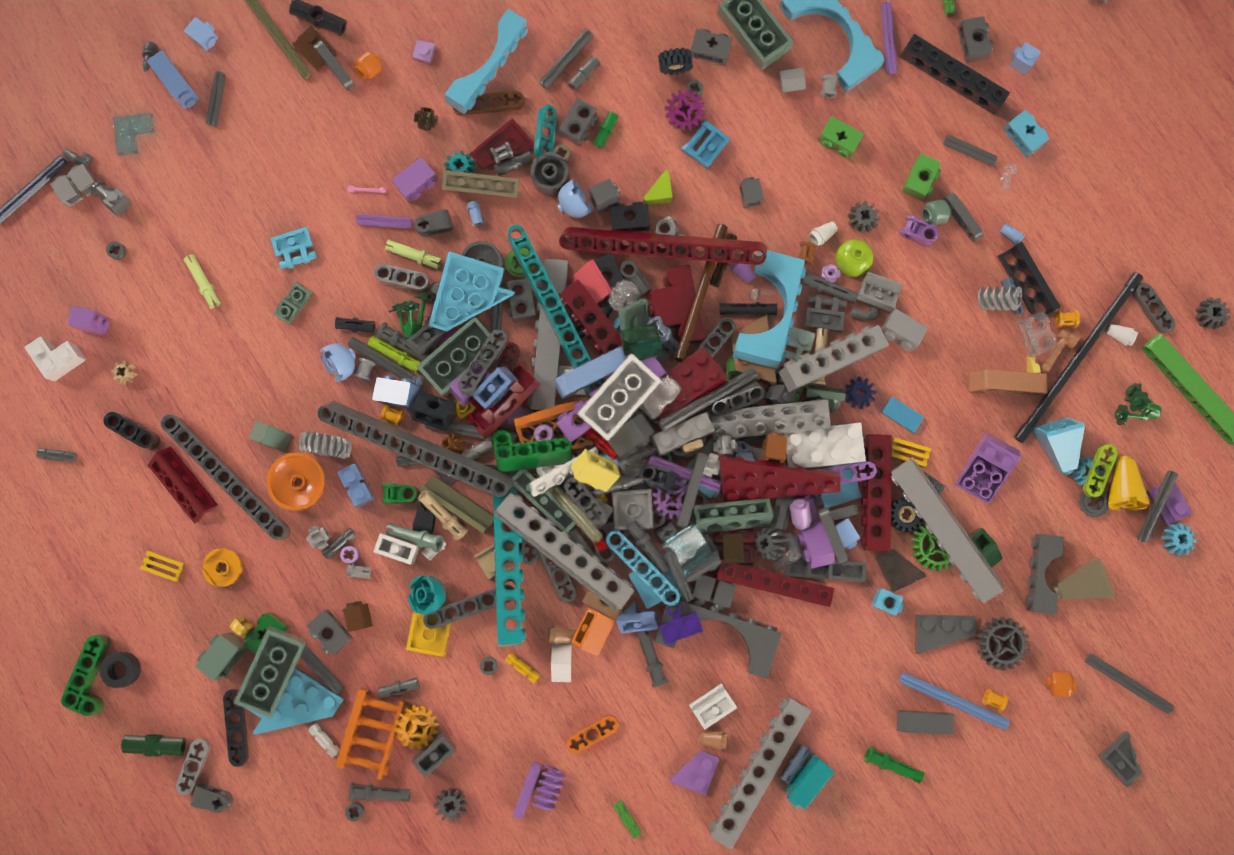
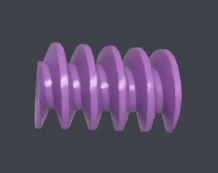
[531,764,566,810]

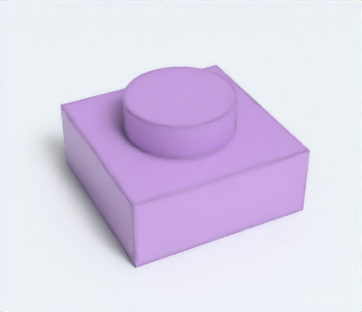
[412,40,436,64]

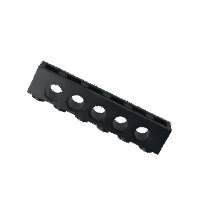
[900,34,1010,115]

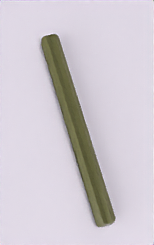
[245,0,312,80]
[530,468,602,542]

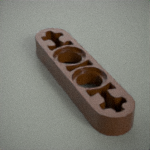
[452,91,525,116]

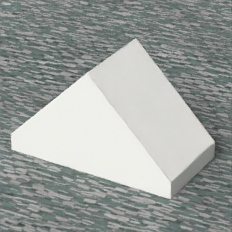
[551,643,572,682]

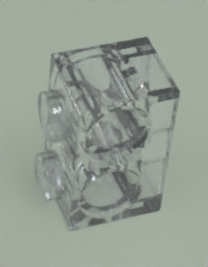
[1016,312,1057,356]

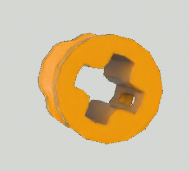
[1055,310,1080,328]
[380,404,405,427]
[982,688,1008,712]

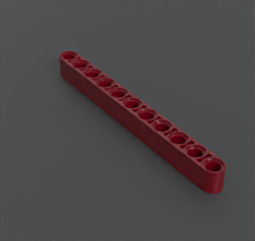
[559,227,767,265]

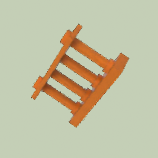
[335,687,408,780]

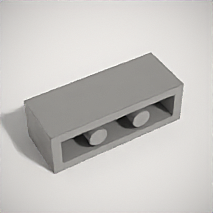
[651,413,714,457]

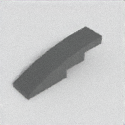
[784,557,866,582]

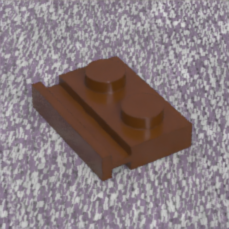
[291,26,337,72]

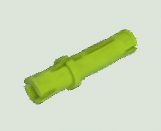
[368,335,421,374]

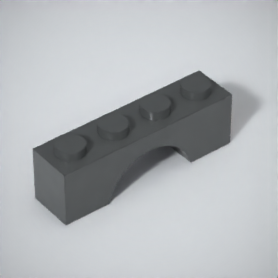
[1025,534,1064,615]

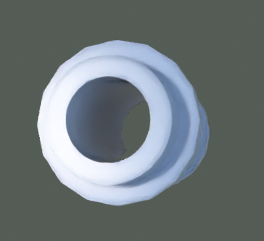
[466,201,485,226]
[999,223,1025,244]

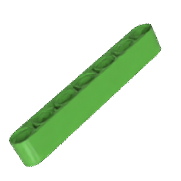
[1142,334,1234,445]

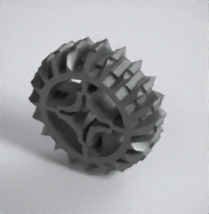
[976,617,1030,670]

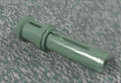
[386,523,444,552]

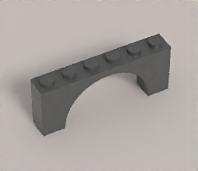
[655,595,781,679]

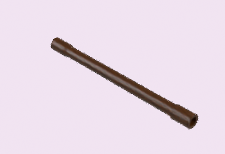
[674,224,728,363]

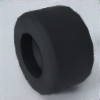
[100,652,141,688]

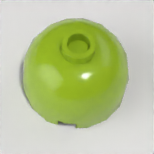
[835,239,874,278]

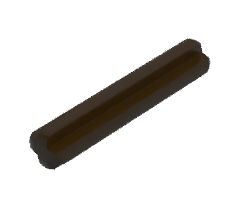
[710,233,737,287]

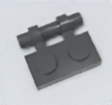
[804,295,846,332]

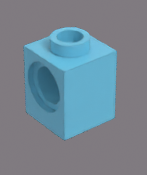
[871,588,904,616]

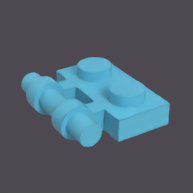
[270,227,317,269]

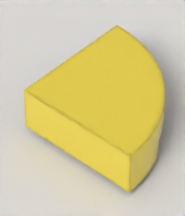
[1026,356,1041,373]

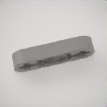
[176,738,211,795]

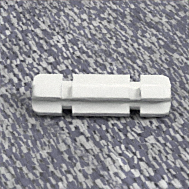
[308,723,340,758]

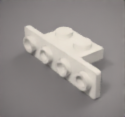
[530,447,598,497]

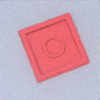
[567,260,613,306]

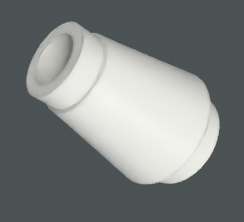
[809,222,838,246]
[1106,324,1138,346]

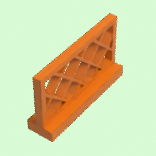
[513,397,594,450]

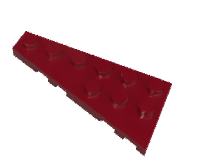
[719,454,841,503]

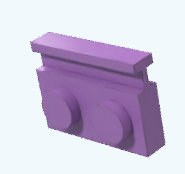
[1146,483,1192,526]

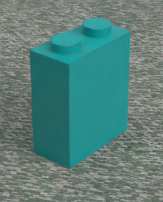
[784,754,835,810]

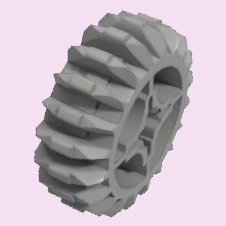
[299,431,352,459]

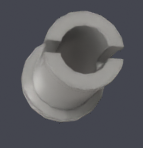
[346,563,372,580]

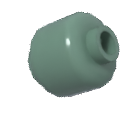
[922,199,951,226]

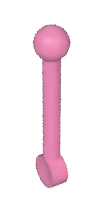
[347,185,387,194]

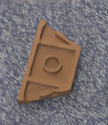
[731,315,776,385]

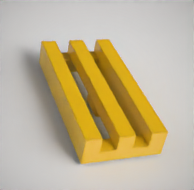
[892,437,931,467]
[140,551,185,582]

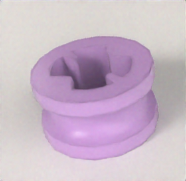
[340,546,359,563]

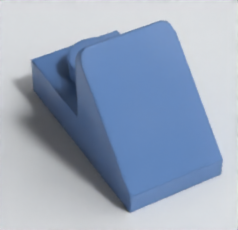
[616,602,659,634]

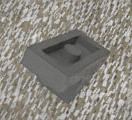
[406,323,447,356]

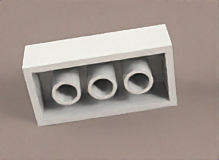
[577,354,661,441]
[782,423,866,469]

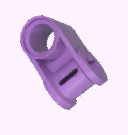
[899,216,939,247]

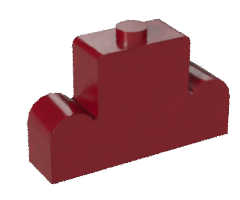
[646,265,706,344]

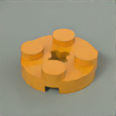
[202,548,244,587]

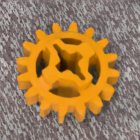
[395,705,438,749]

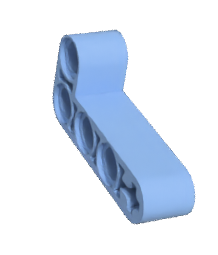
[554,346,628,399]

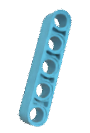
[606,531,680,606]

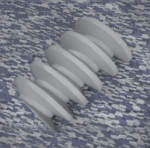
[978,286,1022,311]

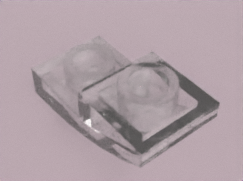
[640,376,682,419]

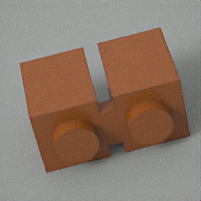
[761,432,788,463]

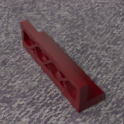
[147,446,218,524]

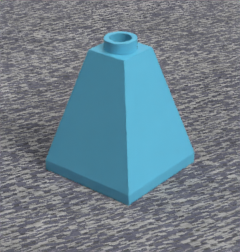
[1033,417,1085,475]

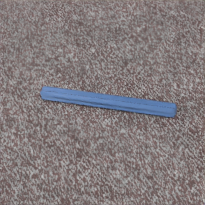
[899,672,1010,730]

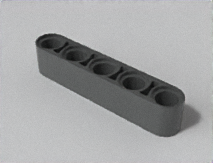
[423,585,514,629]

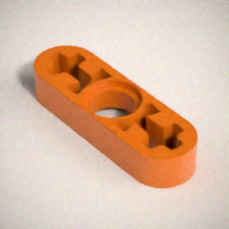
[566,715,618,754]

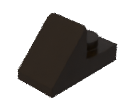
[721,534,744,563]

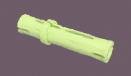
[385,239,442,270]
[183,254,221,309]

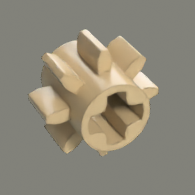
[111,360,138,385]

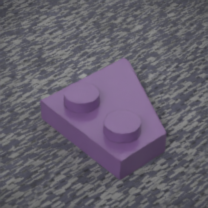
[670,750,719,796]

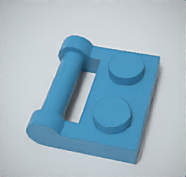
[681,120,730,169]

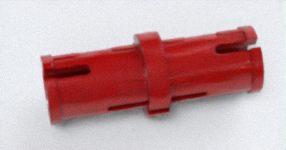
[585,427,619,461]

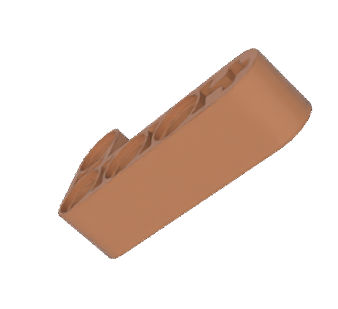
[969,369,1047,395]

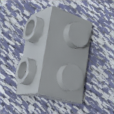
[857,272,903,312]

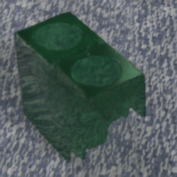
[620,322,663,361]

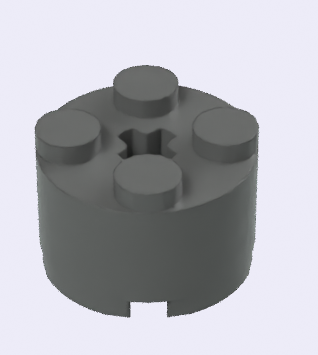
[530,152,569,196]

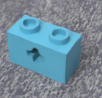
[1003,110,1050,158]

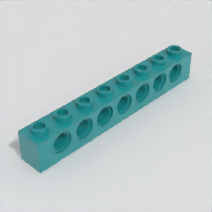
[493,488,526,647]

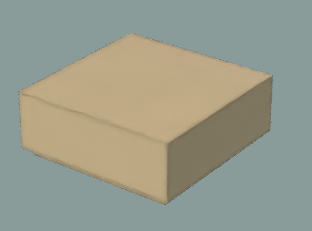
[681,439,703,455]

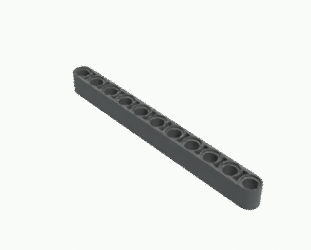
[317,401,514,497]

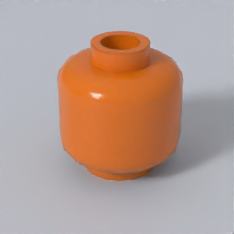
[354,51,382,80]
[1046,671,1076,698]

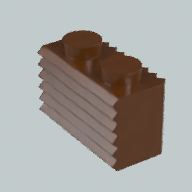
[342,601,373,632]

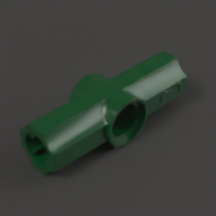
[121,734,186,757]

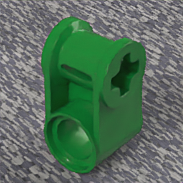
[382,484,420,504]

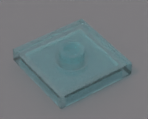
[662,524,713,575]

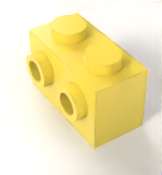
[572,449,620,492]

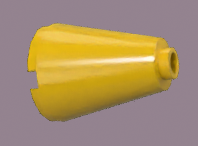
[1108,456,1149,511]

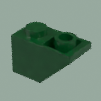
[968,528,1003,568]

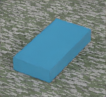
[881,397,924,434]

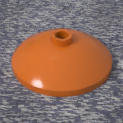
[266,453,325,511]

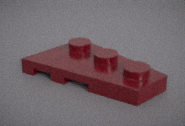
[470,118,534,169]

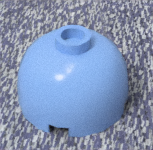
[557,179,593,218]
[319,343,356,383]

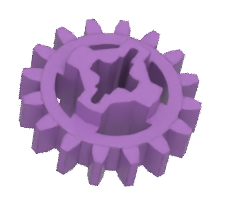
[653,479,689,519]

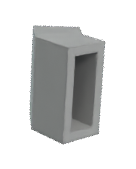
[779,68,806,92]

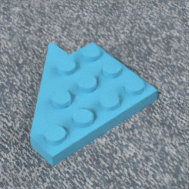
[428,252,515,331]
[246,667,345,735]

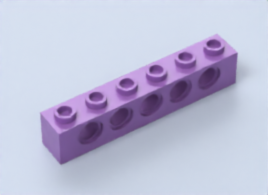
[556,353,666,442]

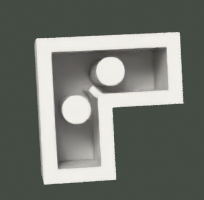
[24,336,86,381]

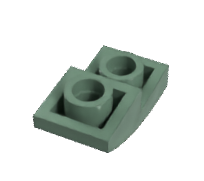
[273,282,313,324]

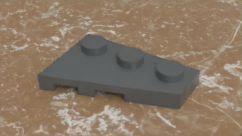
[915,614,976,654]

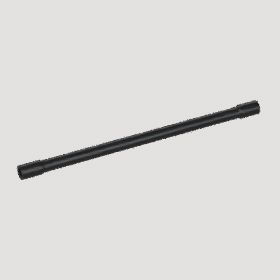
[1014,272,1143,443]

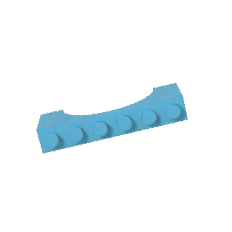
[779,0,885,93]
[733,250,806,369]

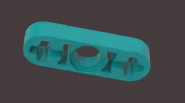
[534,105,557,157]

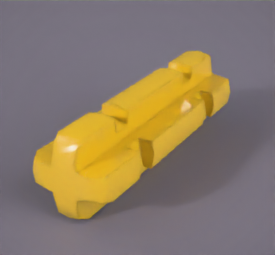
[505,653,540,683]

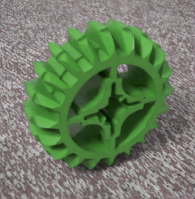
[910,522,953,572]

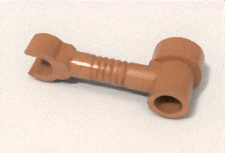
[1040,328,1081,374]

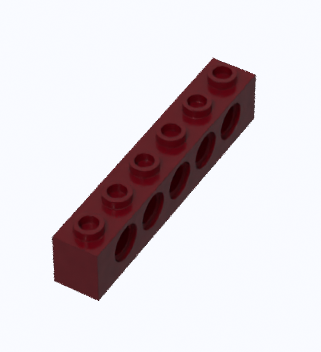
[559,279,637,358]
[861,434,892,551]
[714,560,835,607]

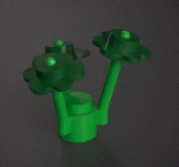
[389,292,435,338]
[1115,383,1162,425]

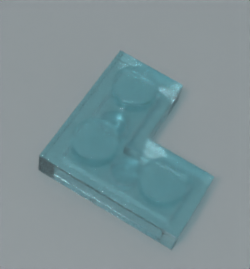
[113,113,155,156]

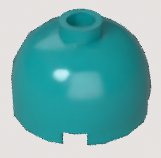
[408,576,446,615]

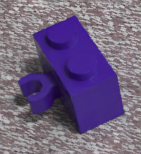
[658,603,703,645]

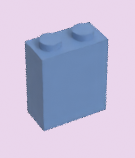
[147,50,200,109]

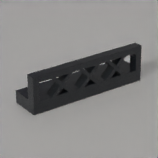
[997,242,1061,321]

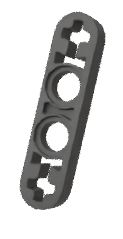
[458,330,508,396]
[677,452,708,528]
[536,535,576,603]

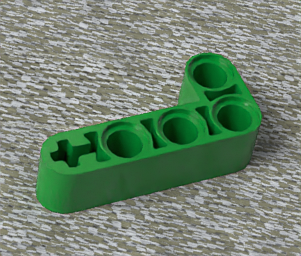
[493,431,572,472]
[61,634,110,716]

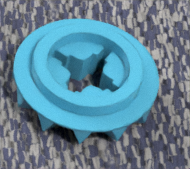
[1072,457,1104,488]

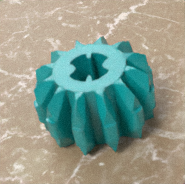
[444,150,476,173]

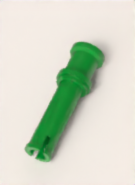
[864,746,924,784]

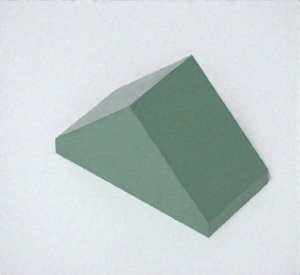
[249,421,292,452]

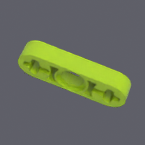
[1083,444,1118,498]

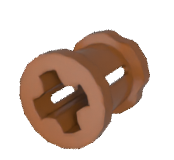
[797,241,817,265]

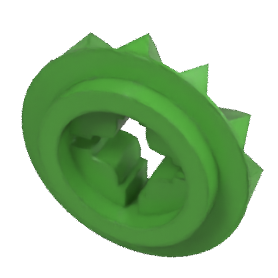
[505,248,535,278]

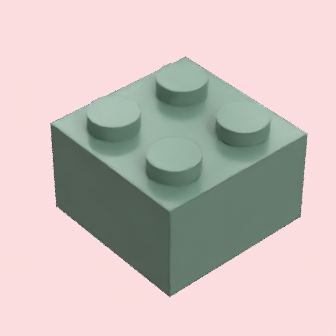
[195,633,248,681]

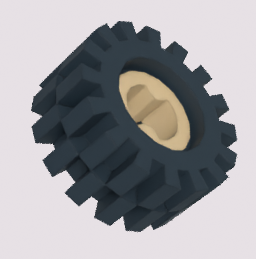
[658,48,693,75]
[891,497,924,532]

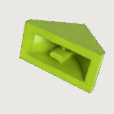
[643,170,673,206]

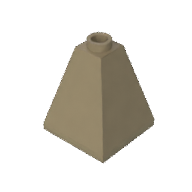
[1053,556,1115,600]

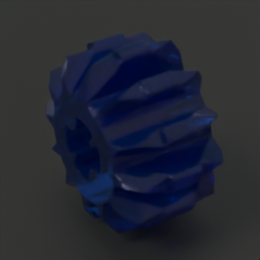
[844,377,877,410]

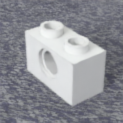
[373,533,420,565]

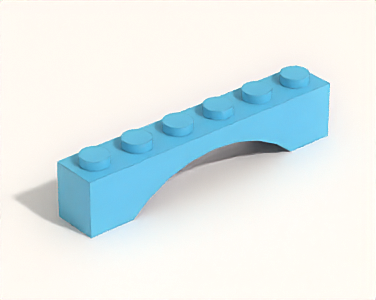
[445,9,528,114]

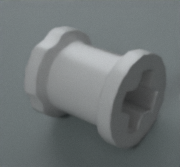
[820,74,838,99]
[354,358,376,381]

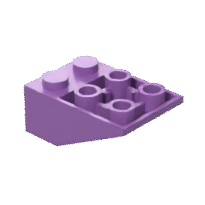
[955,432,1021,504]

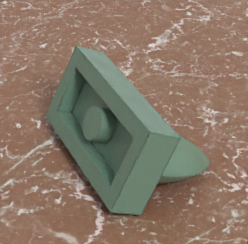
[804,385,846,413]

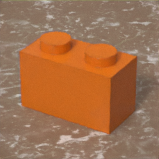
[571,607,615,656]

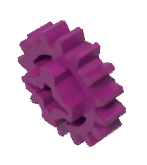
[665,89,705,131]

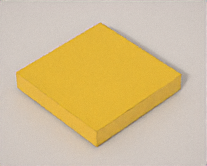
[406,611,452,657]

